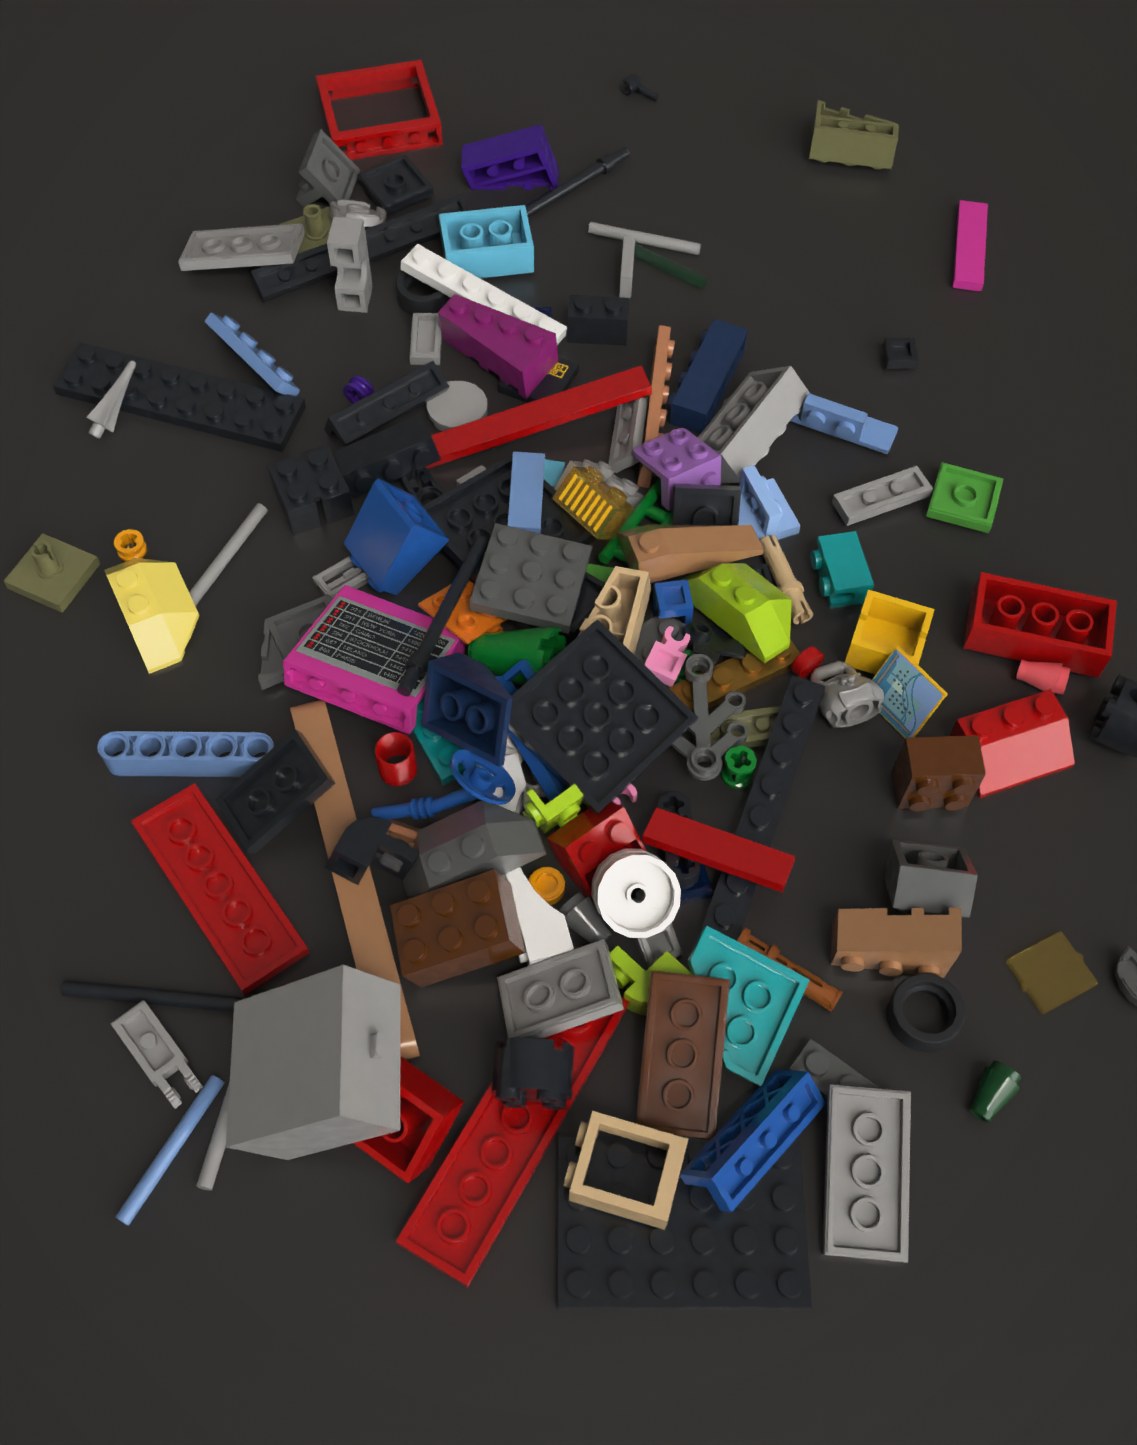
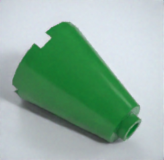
[468,626,566,686]

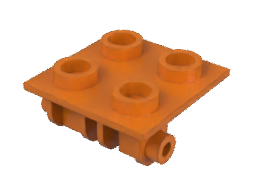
[418,581,507,644]

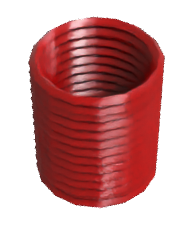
[374,732,417,786]

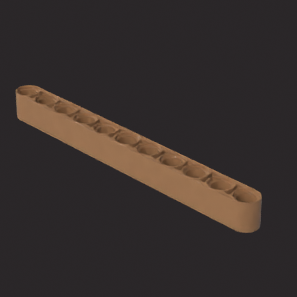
[290,700,420,1060]

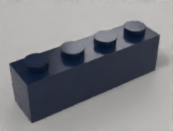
[667,319,748,434]

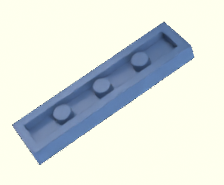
[204,312,300,396]

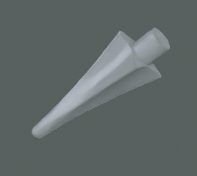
[86,360,136,439]

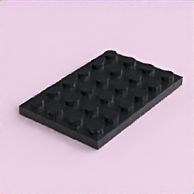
[558,1136,812,1310]

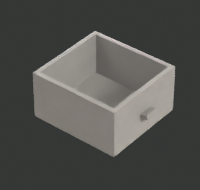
[226,965,401,1160]

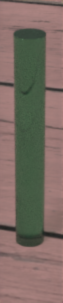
[634,244,708,289]

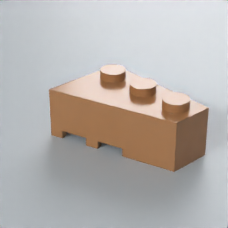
[831,907,962,978]

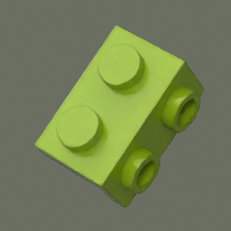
[522,784,584,834]

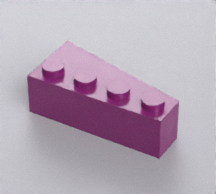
[438,294,559,399]

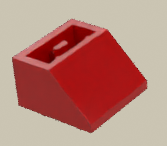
[546,802,646,906]

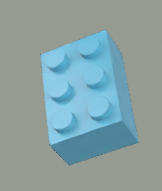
[439,205,534,278]

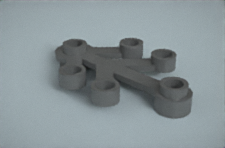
[671,654,749,781]

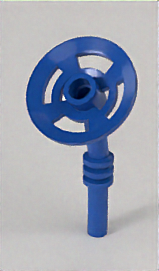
[371,749,516,820]

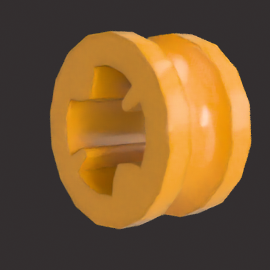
[114,529,147,562]

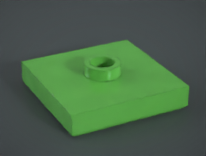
[926,462,1004,534]

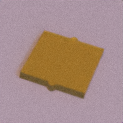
[1006,931,1098,1015]

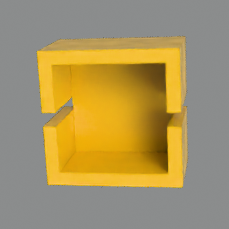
[845,589,935,675]

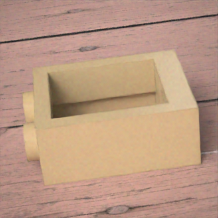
[563,1111,688,1230]

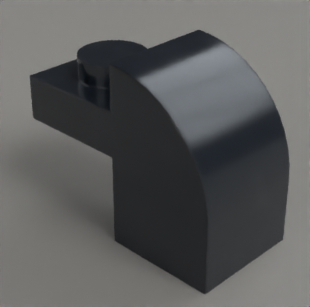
[325,817,419,885]

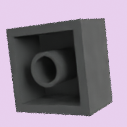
[884,839,978,917]

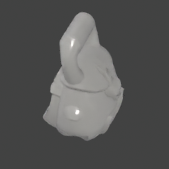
[810,661,884,728]

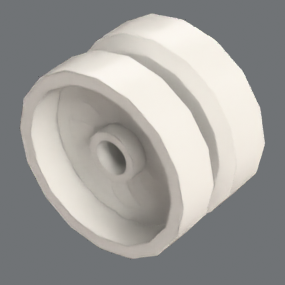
[591,848,681,938]

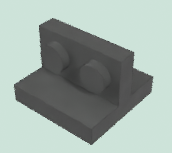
[296,130,360,207]

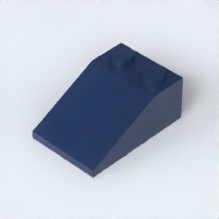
[422,652,513,767]

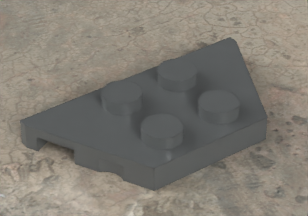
[258,595,334,690]

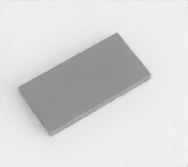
[178,223,305,271]
[822,1085,911,1262]

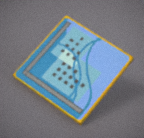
[872,646,948,738]

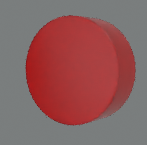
[791,646,824,679]

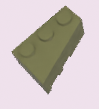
[809,100,899,170]

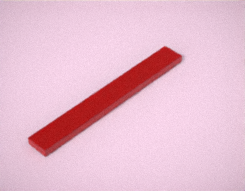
[426,366,652,469]

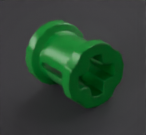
[721,745,757,790]

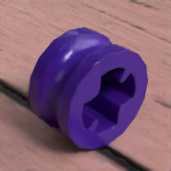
[343,375,374,404]

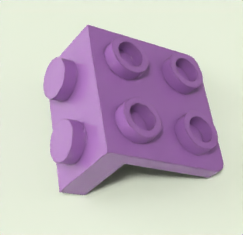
[633,428,721,511]

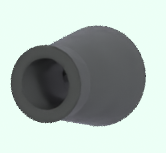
[559,892,612,943]

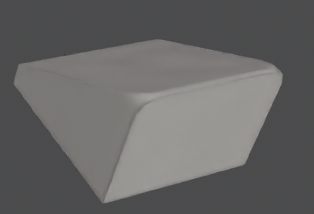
[633,923,683,968]

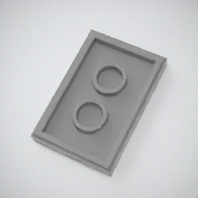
[497,939,624,1039]

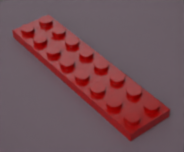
[396,998,629,1288]

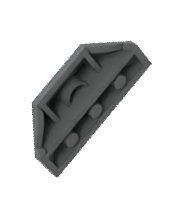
[403,800,547,899]

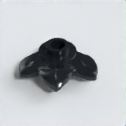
[683,622,746,665]

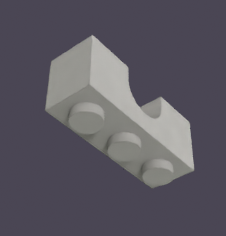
[327,217,373,313]

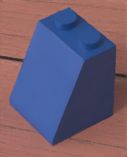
[344,478,450,596]

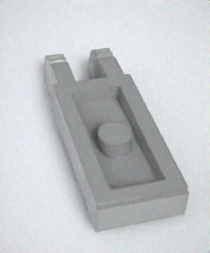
[110,1000,203,1108]

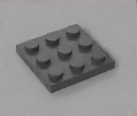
[469,523,592,634]

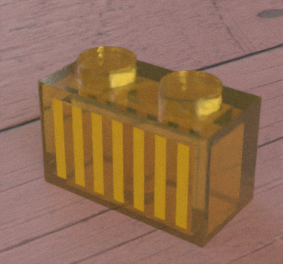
[552,466,634,540]

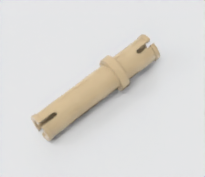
[759,535,813,624]

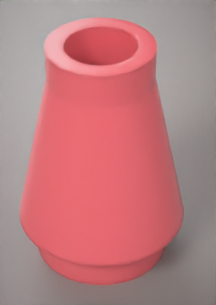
[1016,660,1071,695]

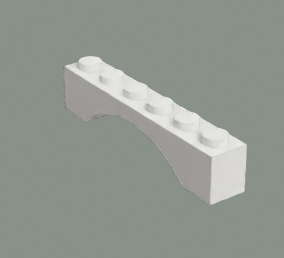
[476,753,574,966]

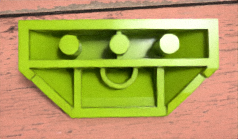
[682,563,792,663]

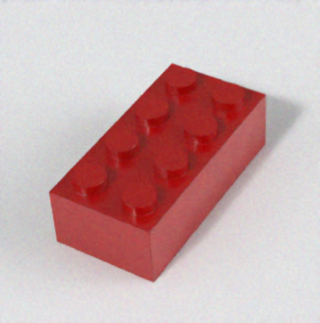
[963,572,1117,678]
[353,1056,464,1183]

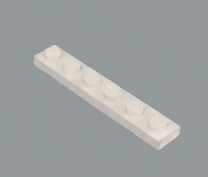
[401,244,567,345]

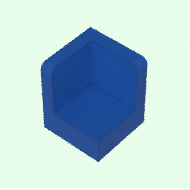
[652,580,694,625]

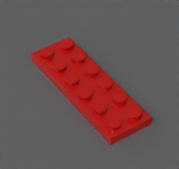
[131,783,310,995]

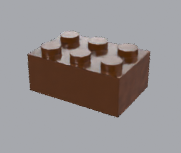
[390,869,526,988]

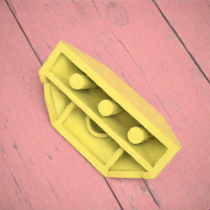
[105,558,199,674]

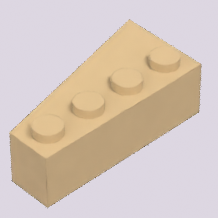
[577,566,651,655]

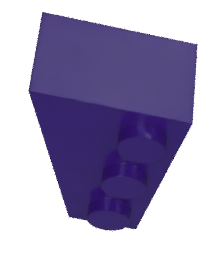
[461,124,559,190]

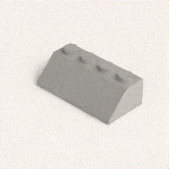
[698,366,810,483]

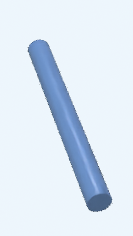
[115,1075,225,1226]

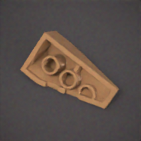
[617,525,764,583]

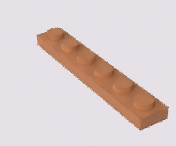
[637,325,675,488]

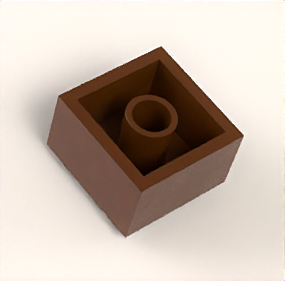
[891,735,986,812]

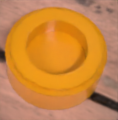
[528,867,565,905]

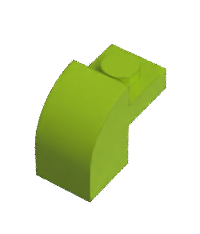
[610,946,692,1016]

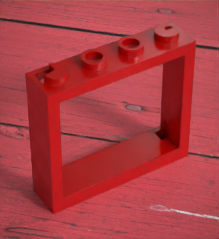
[316,60,443,160]

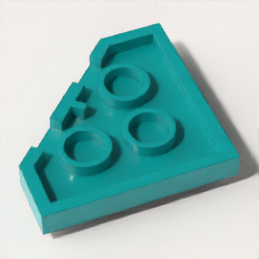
[687,926,810,1086]

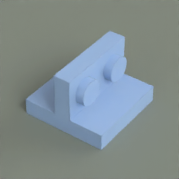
[738,465,800,542]

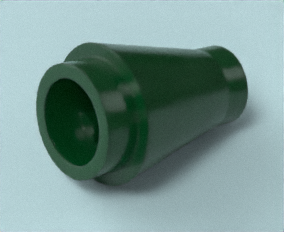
[969,1060,1022,1123]

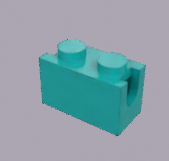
[810,531,874,609]

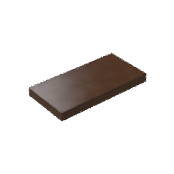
[636,971,730,1139]

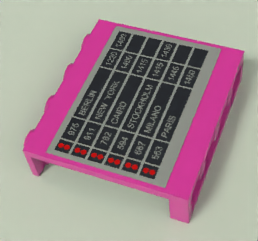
[283,585,465,735]

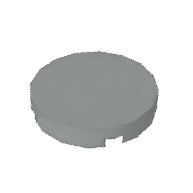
[329,199,386,227]
[427,381,488,431]

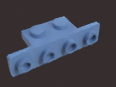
[790,393,898,454]

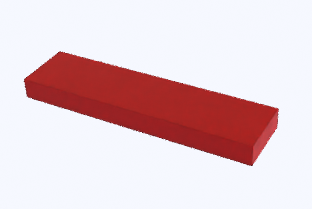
[642,807,796,892]

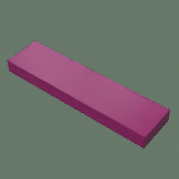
[952,200,988,291]

